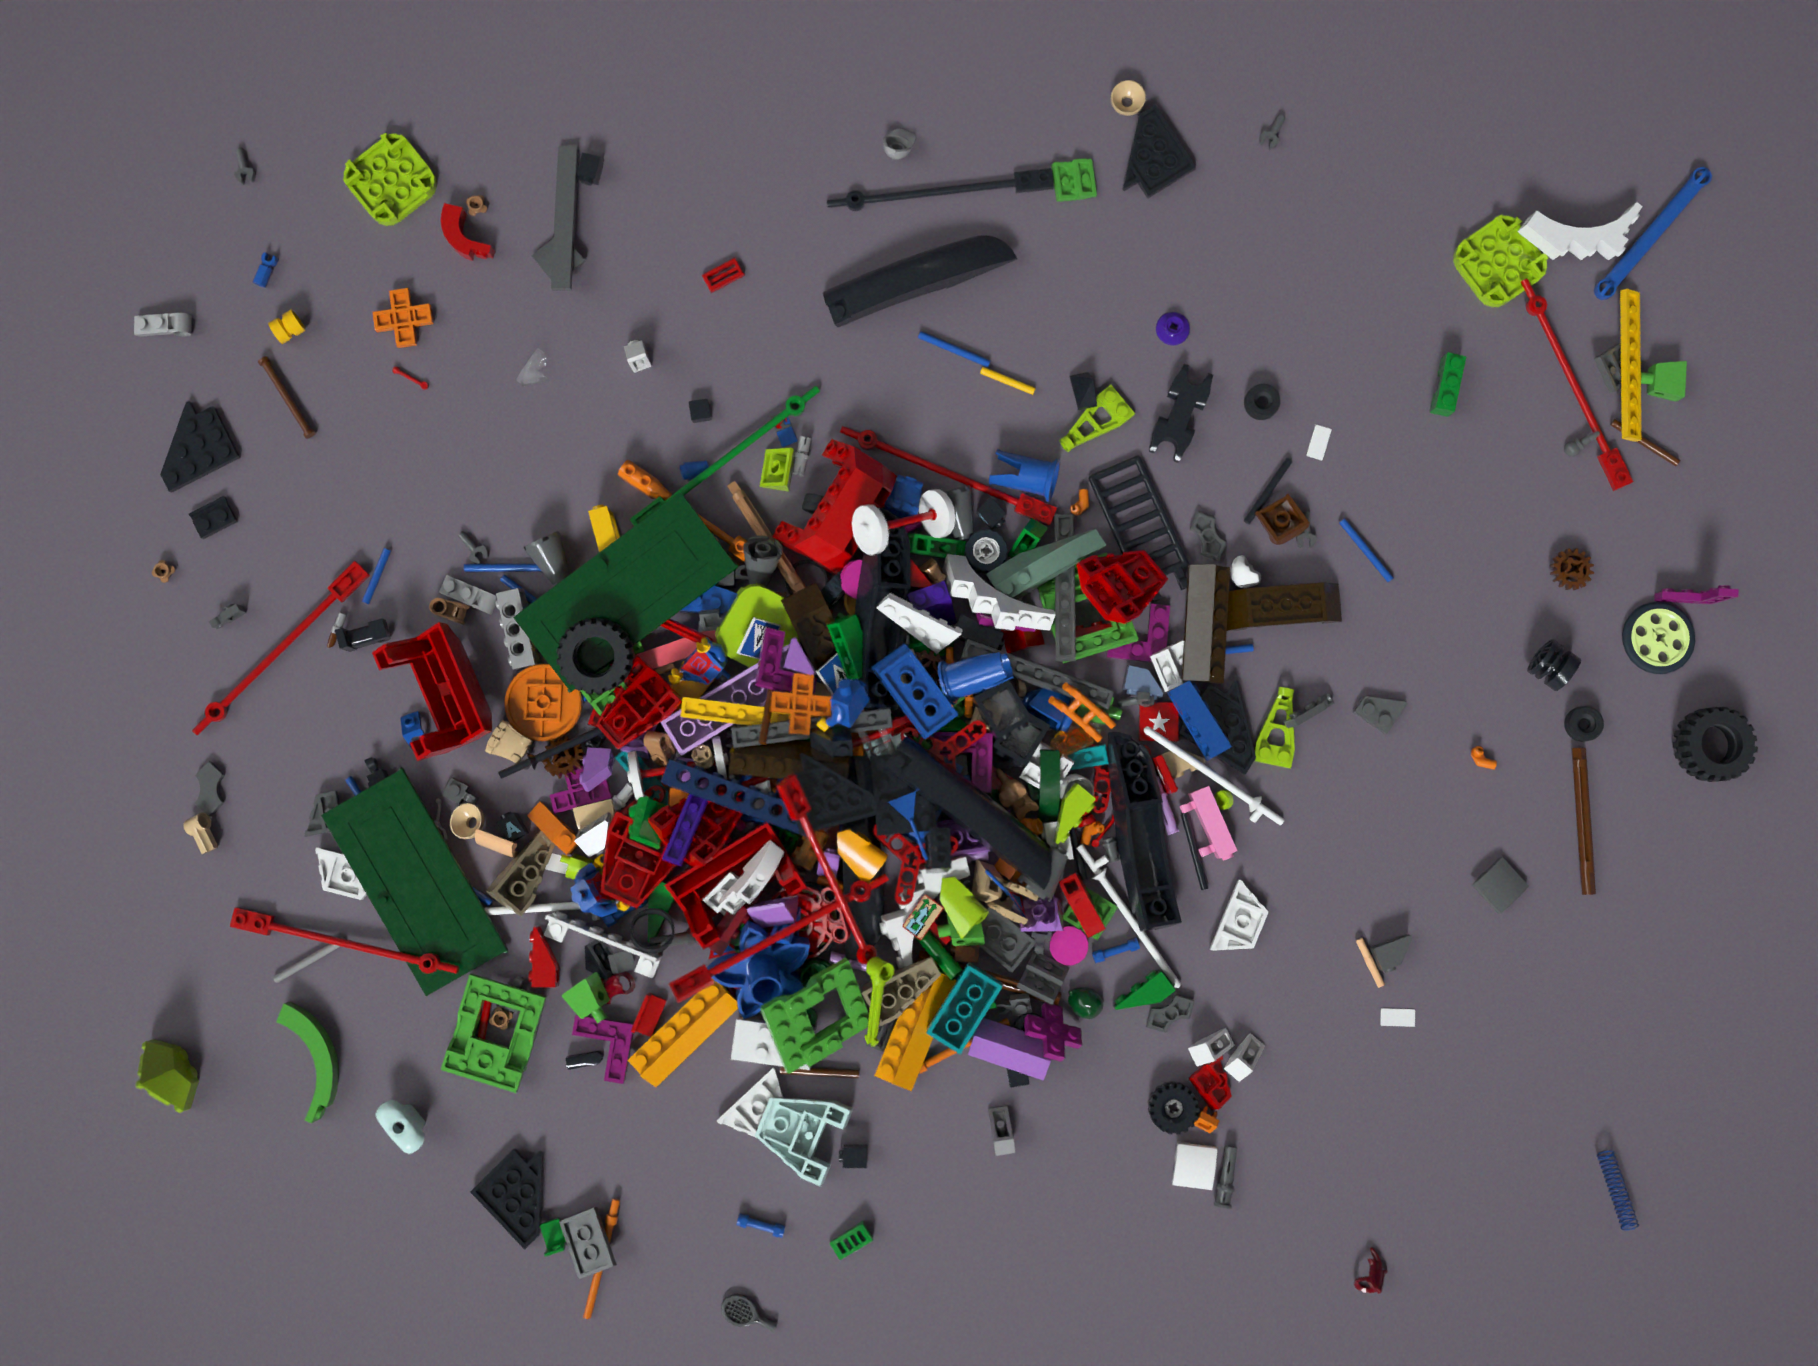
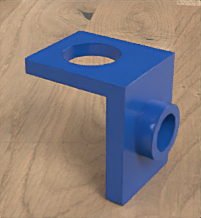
[400,711,425,749]

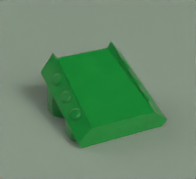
[629,796,667,849]

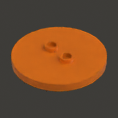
[505,664,583,742]

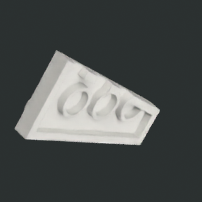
[877,593,963,654]

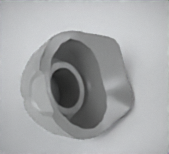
[883,128,917,160]

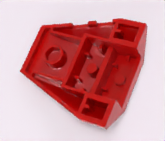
[1077,550,1168,624]
[596,656,682,749]
[648,786,743,867]
[600,811,677,908]

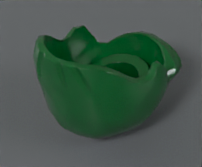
[800,958,831,987]
[1068,988,1104,1019]

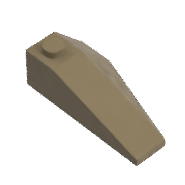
[485,830,555,917]
[862,957,941,1027]

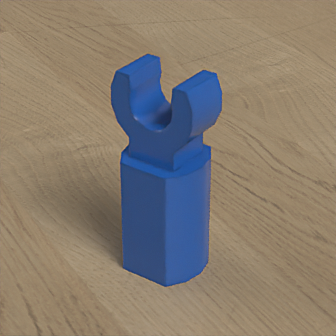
[252,252,278,288]

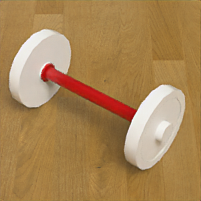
[852,489,955,555]
[627,736,729,800]

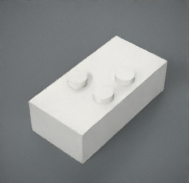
[731,1017,816,1070]

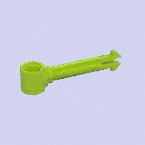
[865,957,894,1047]

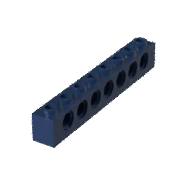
[661,758,807,837]

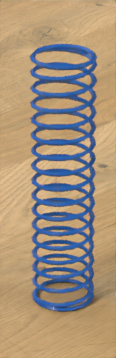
[1596,1151,1639,1231]

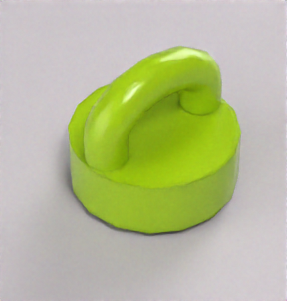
[1214,790,1233,810]

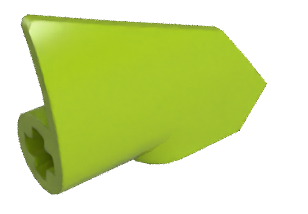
[940,877,989,939]

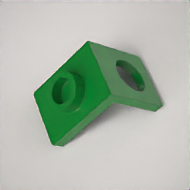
[540,1218,567,1257]

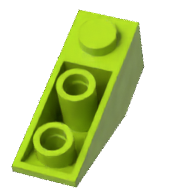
[1053,782,1096,844]

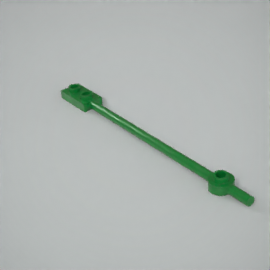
[629,386,820,526]

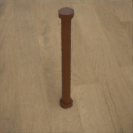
[258,356,316,439]

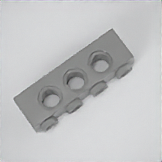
[495,588,541,669]

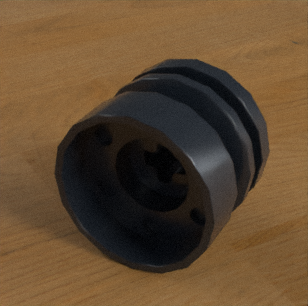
[1527,639,1581,691]

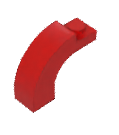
[441,203,495,261]

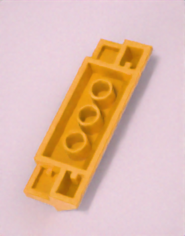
[874,973,957,1091]
[627,980,738,1087]

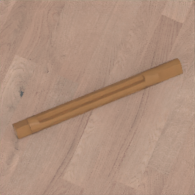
[727,481,806,593]

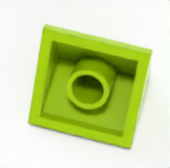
[760,448,795,492]

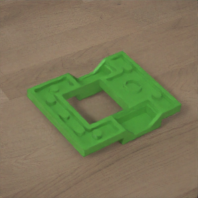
[1037,552,1138,664]
[760,958,869,1074]
[441,974,547,1093]

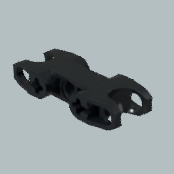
[1149,364,1213,463]

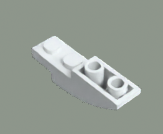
[718,840,784,915]

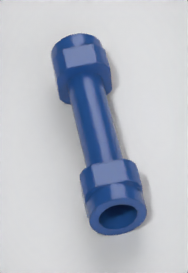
[603,898,648,928]
[1092,938,1140,963]
[736,1213,785,1238]

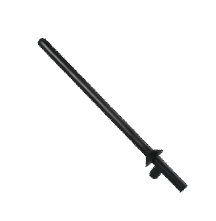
[498,727,603,779]

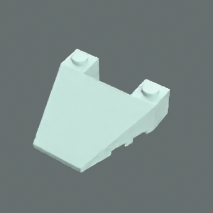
[755,1098,854,1186]

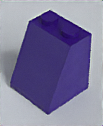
[907,581,957,626]

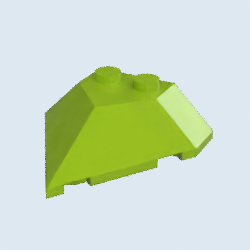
[136,1039,199,1113]

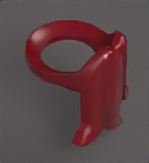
[600,971,635,1004]
[1354,1247,1388,1294]

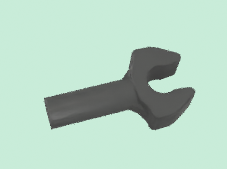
[1259,114,1285,150]
[234,148,256,185]
[1296,512,1317,548]
[458,531,489,564]
[1118,692,1154,707]

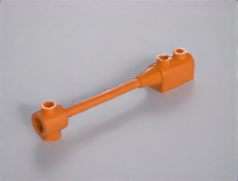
[618,459,748,562]

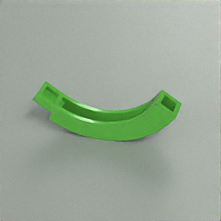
[276,1002,339,1123]

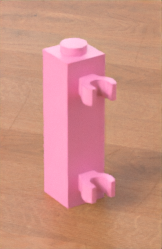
[1179,786,1237,861]

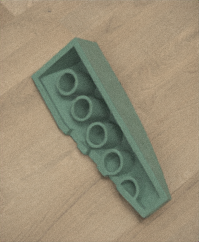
[986,529,1106,600]

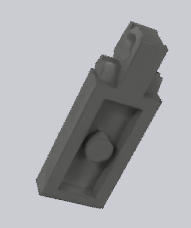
[1284,693,1334,728]

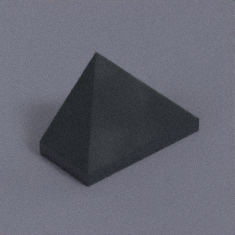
[1069,372,1097,410]
[585,939,614,980]

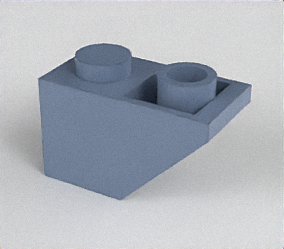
[1122,665,1163,700]

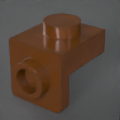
[951,944,979,963]

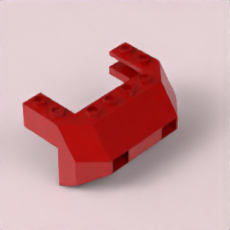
[772,439,897,575]
[372,622,492,761]
[664,822,806,950]

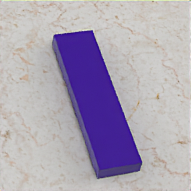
[662,794,708,867]

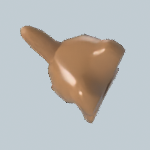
[996,768,1039,821]

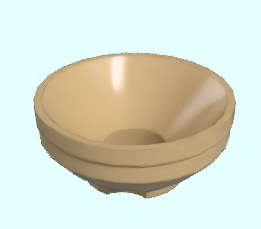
[1111,80,1146,116]
[450,803,485,839]

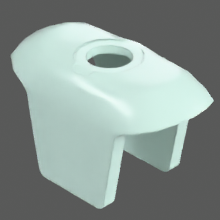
[376,1100,426,1154]

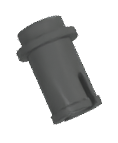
[1102,837,1121,863]

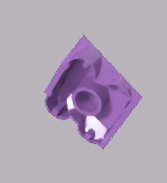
[1020,895,1065,932]

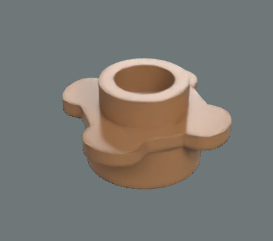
[466,195,487,216]
[152,560,175,583]
[490,1007,513,1030]

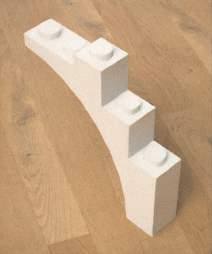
[1518,202,1642,260]
[942,554,1055,631]
[879,855,970,969]

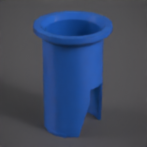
[989,449,1060,502]
[938,652,1013,705]

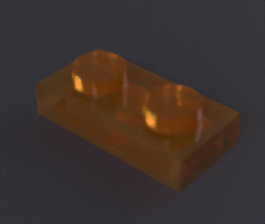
[1050,727,1094,758]

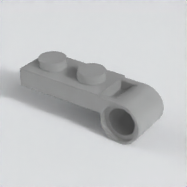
[134,313,192,337]
[439,575,497,615]

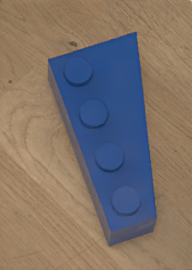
[679,585,738,614]
[1168,680,1232,761]

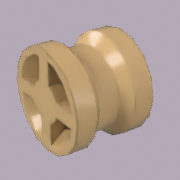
[692,745,714,769]

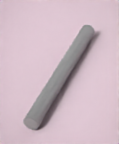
[273,937,345,983]

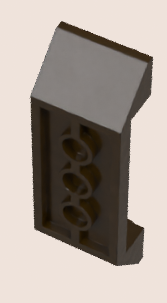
[1227,582,1342,631]
[781,583,837,684]

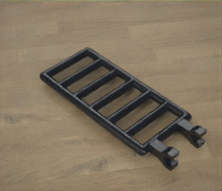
[1088,455,1189,602]

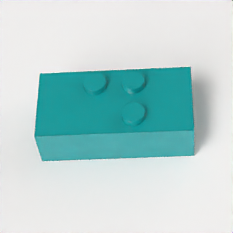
[926,962,1003,1054]

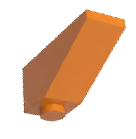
[527,801,579,855]

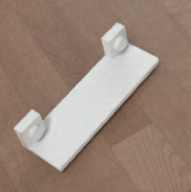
[543,911,662,979]

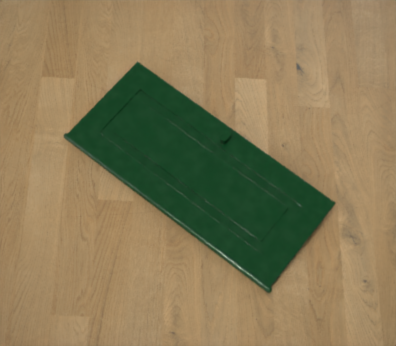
[513,492,739,693]
[321,767,509,996]

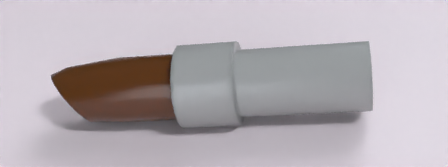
[327,612,346,648]

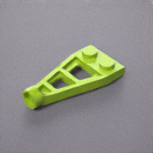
[1059,385,1135,452]
[1254,687,1295,769]

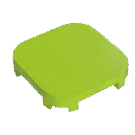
[343,133,437,226]
[1453,214,1548,307]
[715,583,801,668]

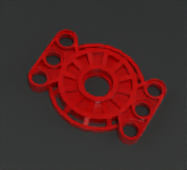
[750,886,851,959]

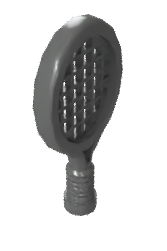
[721,1294,777,1332]

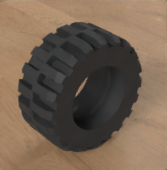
[556,617,635,694]
[1673,707,1758,782]

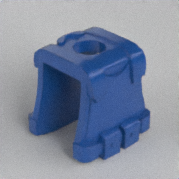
[884,475,924,518]

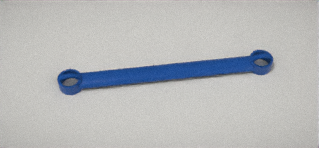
[1594,167,1712,300]

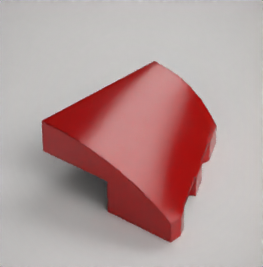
[1188,1056,1232,1110]

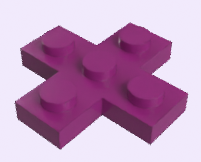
[550,766,612,814]
[1025,1002,1082,1062]

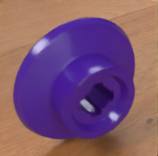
[1156,312,1190,345]

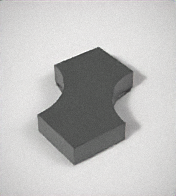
[1190,511,1226,562]
[195,761,225,816]
[1146,994,1195,1033]

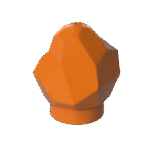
[1020,818,1043,836]

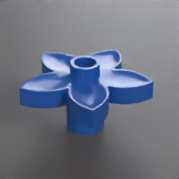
[707,920,810,1019]

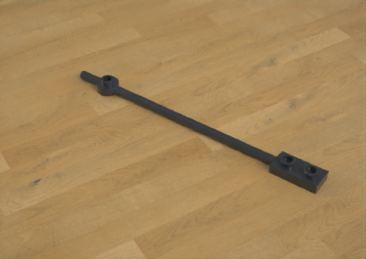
[827,168,1054,211]

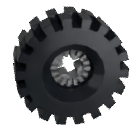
[1147,1082,1200,1135]

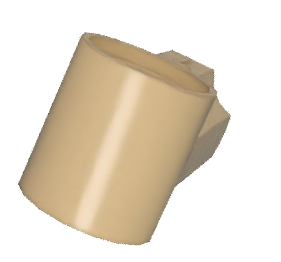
[183,813,218,854]

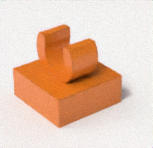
[1194,1107,1220,1133]

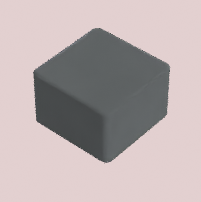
[608,950,635,974]

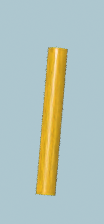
[980,367,1036,395]

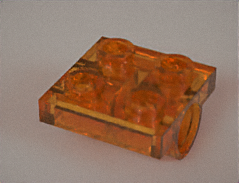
[792,829,830,870]

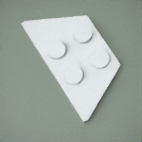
[315,847,367,900]
[1209,880,1268,951]
[717,1067,783,1138]

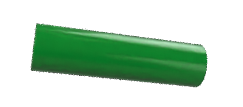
[914,930,963,981]

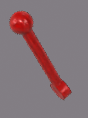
[392,366,429,390]
[1091,815,1114,847]

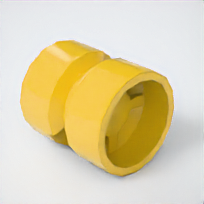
[268,309,306,344]

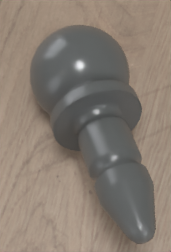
[1564,431,1600,456]

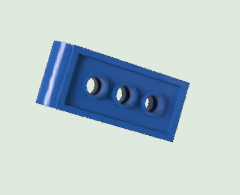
[872,644,958,740]

